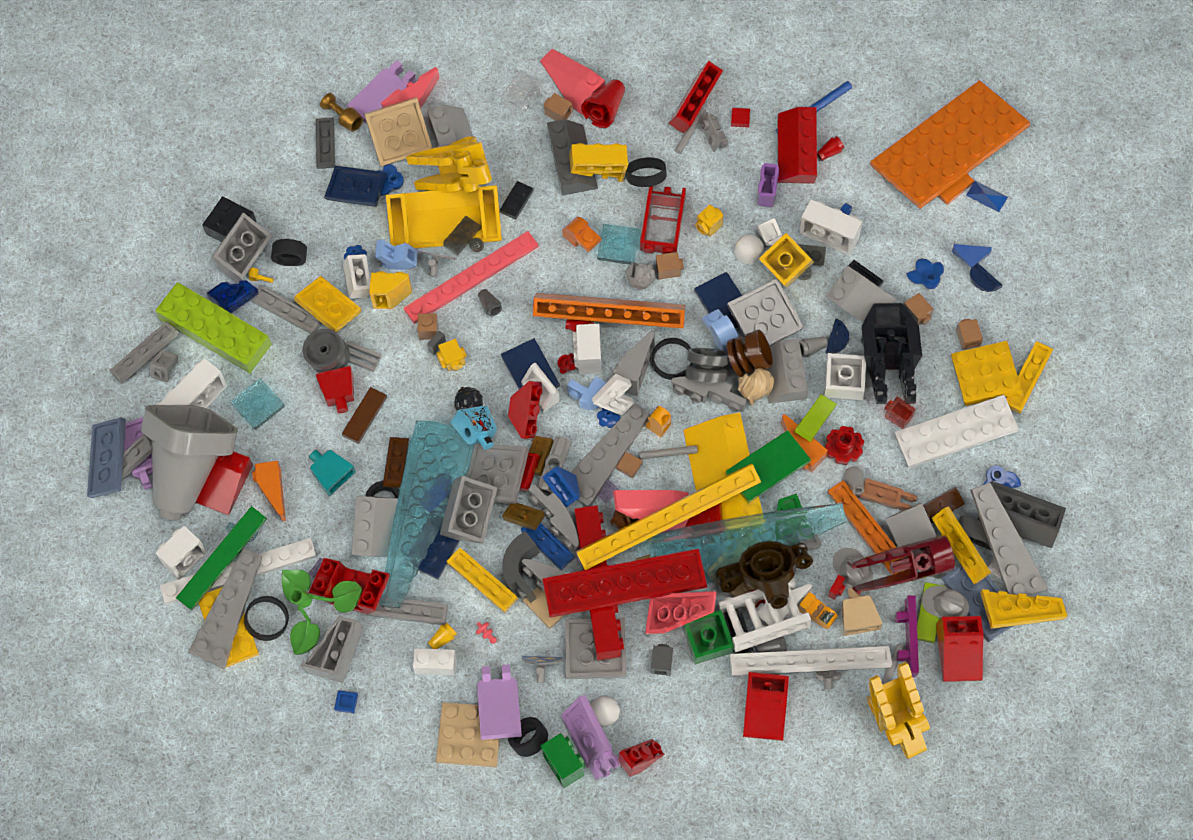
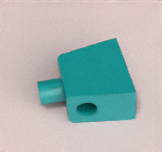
[309,449,356,497]

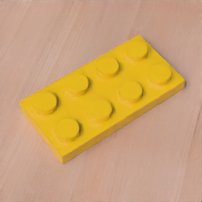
[199,587,259,669]

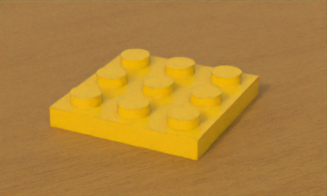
[951,341,1022,406]

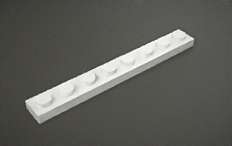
[160,538,317,605]
[729,646,892,675]

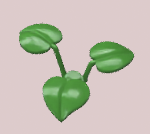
[282,570,362,655]

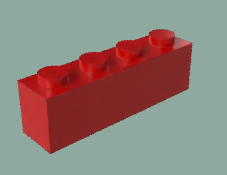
[668,60,723,133]

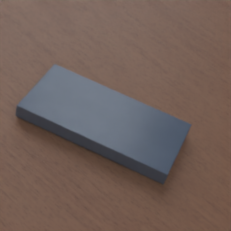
[87,417,126,498]
[942,565,1013,642]

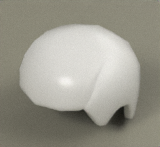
[734,234,764,264]
[590,696,620,727]

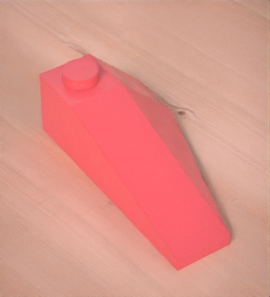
[540,49,605,115]
[381,67,440,109]
[613,490,689,537]
[645,591,716,634]

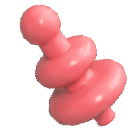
[476,622,497,644]

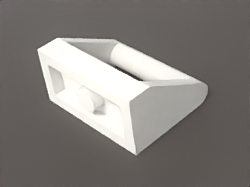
[521,363,559,412]

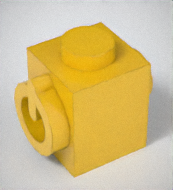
[695,204,723,237]
[436,338,467,371]

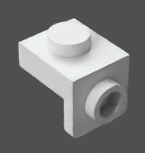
[757,218,783,246]

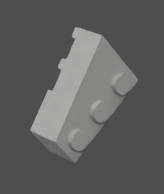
[300,615,364,683]

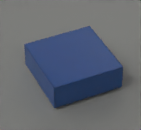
[334,690,358,714]

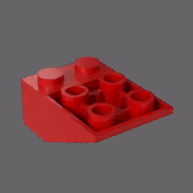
[936,616,983,682]
[743,672,789,741]

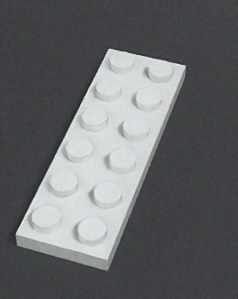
[895,395,1018,469]

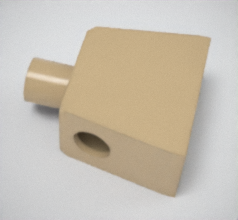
[842,588,882,636]

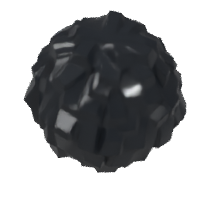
[454,387,483,411]

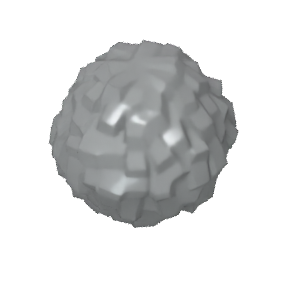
[625,262,656,290]

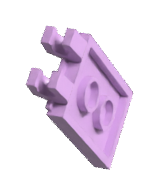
[347,60,417,123]
[124,417,153,490]
[477,664,522,740]
[561,695,621,780]

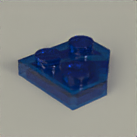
[207,280,259,313]

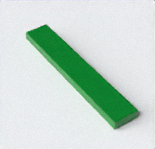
[176,506,267,611]

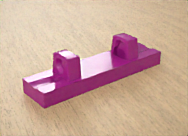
[895,595,919,678]

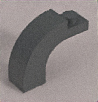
[502,531,540,603]

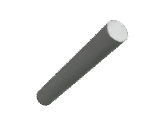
[675,107,706,154]
[639,445,698,459]
[881,644,904,685]

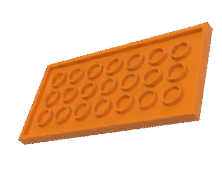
[870,80,1030,209]

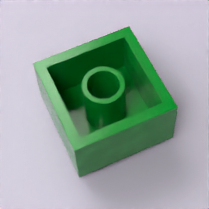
[683,610,734,665]
[540,733,585,788]

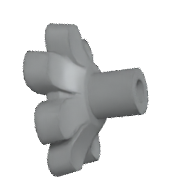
[815,670,842,689]

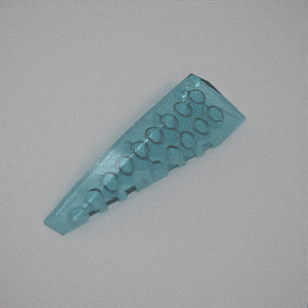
[380,420,474,609]
[647,503,846,593]

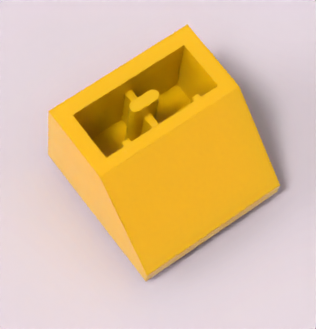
[369,271,412,309]

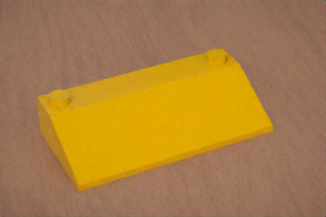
[386,185,502,248]
[683,412,764,537]

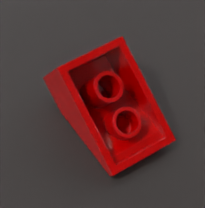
[195,451,253,516]

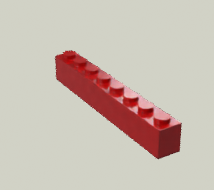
[574,505,624,660]

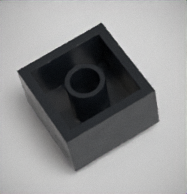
[202,196,257,242]

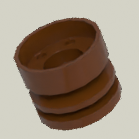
[727,329,773,377]

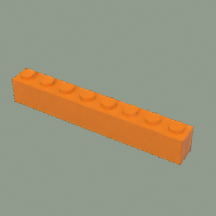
[533,293,686,328]

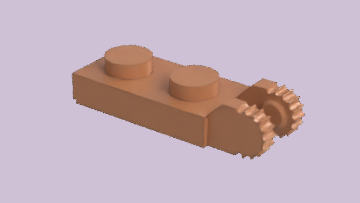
[859,478,917,511]

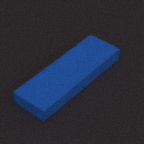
[520,523,575,571]

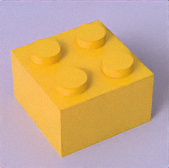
[759,233,814,288]

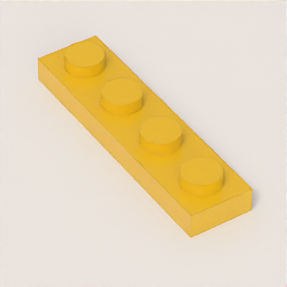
[1006,341,1053,414]
[932,507,991,584]
[447,548,518,613]

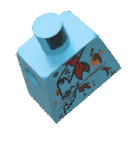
[451,405,497,450]

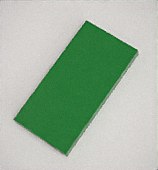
[725,430,811,503]

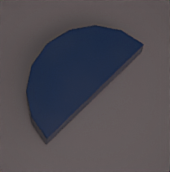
[970,263,1003,292]
[825,318,849,354]

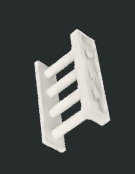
[719,578,811,652]

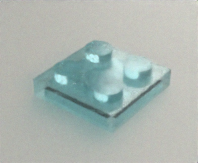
[597,224,640,265]
[231,378,285,430]

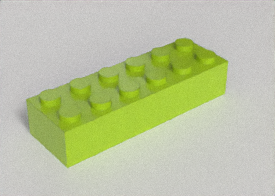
[155,282,272,373]

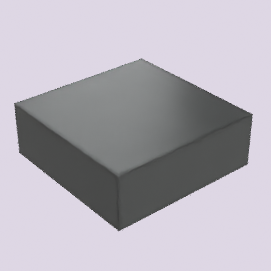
[427,331,446,355]

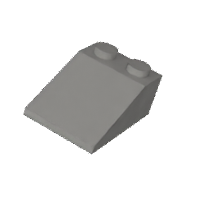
[826,265,896,322]
[613,330,655,396]

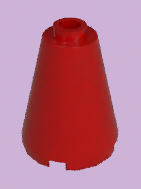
[581,79,625,128]

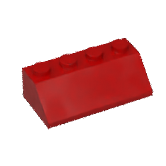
[777,107,817,184]

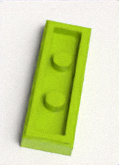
[795,394,837,442]
[917,582,945,644]

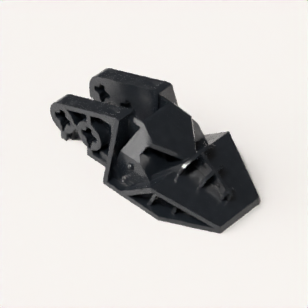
[860,303,923,404]

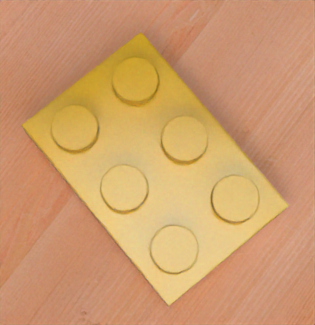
[294,276,361,332]

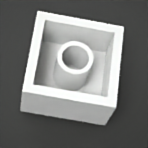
[573,324,602,375]
[824,353,866,400]
[156,526,207,579]

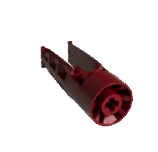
[847,535,955,595]

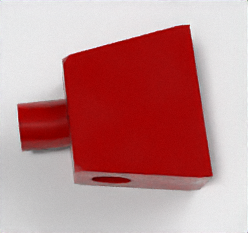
[315,366,354,413]

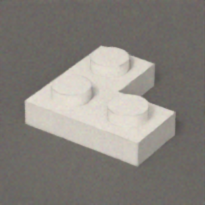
[592,374,634,415]

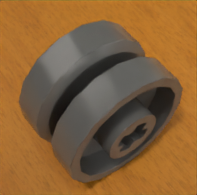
[302,328,350,373]
[685,348,729,383]

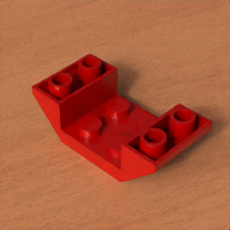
[308,558,390,614]

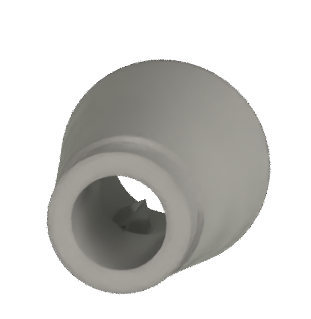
[799,336,827,357]
[844,466,864,495]

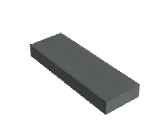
[316,117,335,169]

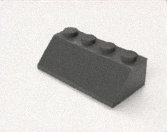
[547,119,598,196]
[978,481,1066,548]

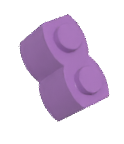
[757,163,779,207]

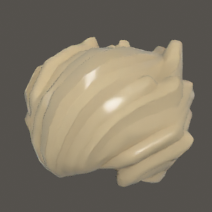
[738,368,774,406]

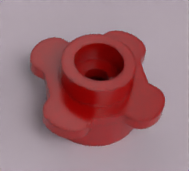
[557,353,576,374]

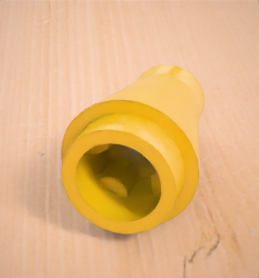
[428,622,457,649]

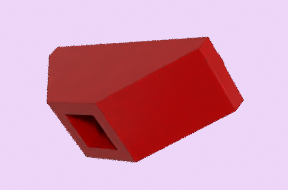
[508,381,542,439]
[618,739,665,777]

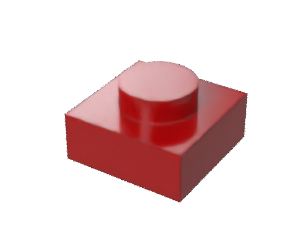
[828,575,846,600]

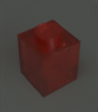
[884,396,916,429]

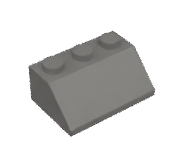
[427,104,473,147]
[212,213,272,282]
[765,338,808,404]
[440,476,497,544]
[352,495,399,557]

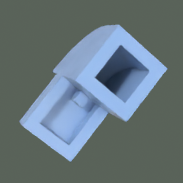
[375,239,418,270]
[702,309,738,352]
[567,376,606,410]

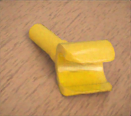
[248,268,274,283]

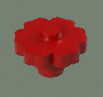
[825,426,864,465]

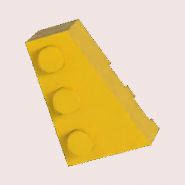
[569,143,628,182]

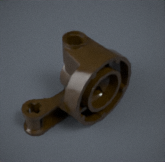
[715,541,813,609]

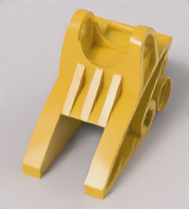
[406,136,492,192]
[866,662,930,759]

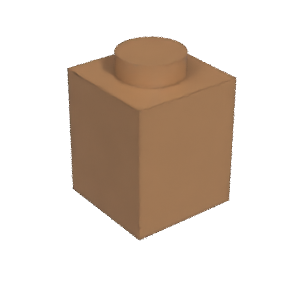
[544,93,573,121]
[656,252,684,280]
[904,293,933,325]
[417,313,439,340]
[956,319,983,350]

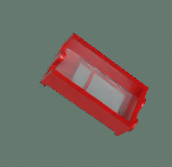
[640,186,686,254]

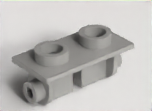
[699,112,728,152]

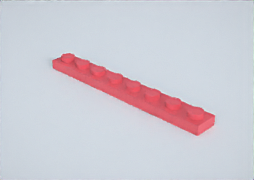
[404,231,539,324]

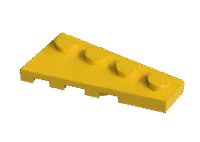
[980,589,1067,629]

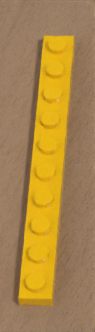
[576,464,761,570]

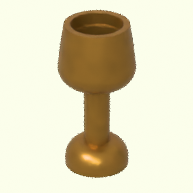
[320,93,363,132]

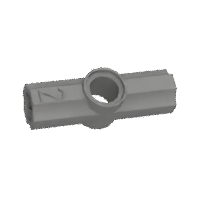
[538,436,571,496]

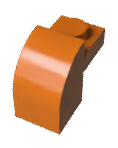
[562,216,601,253]

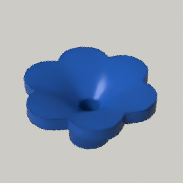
[344,245,367,259]
[597,408,621,428]

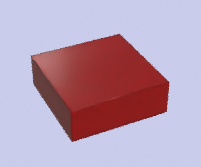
[731,108,750,128]

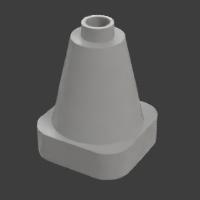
[141,405,238,520]

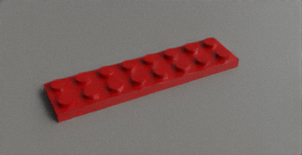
[542,549,707,618]

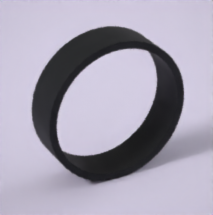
[626,157,667,187]
[652,338,692,380]
[244,596,289,641]

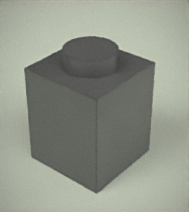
[651,644,673,676]

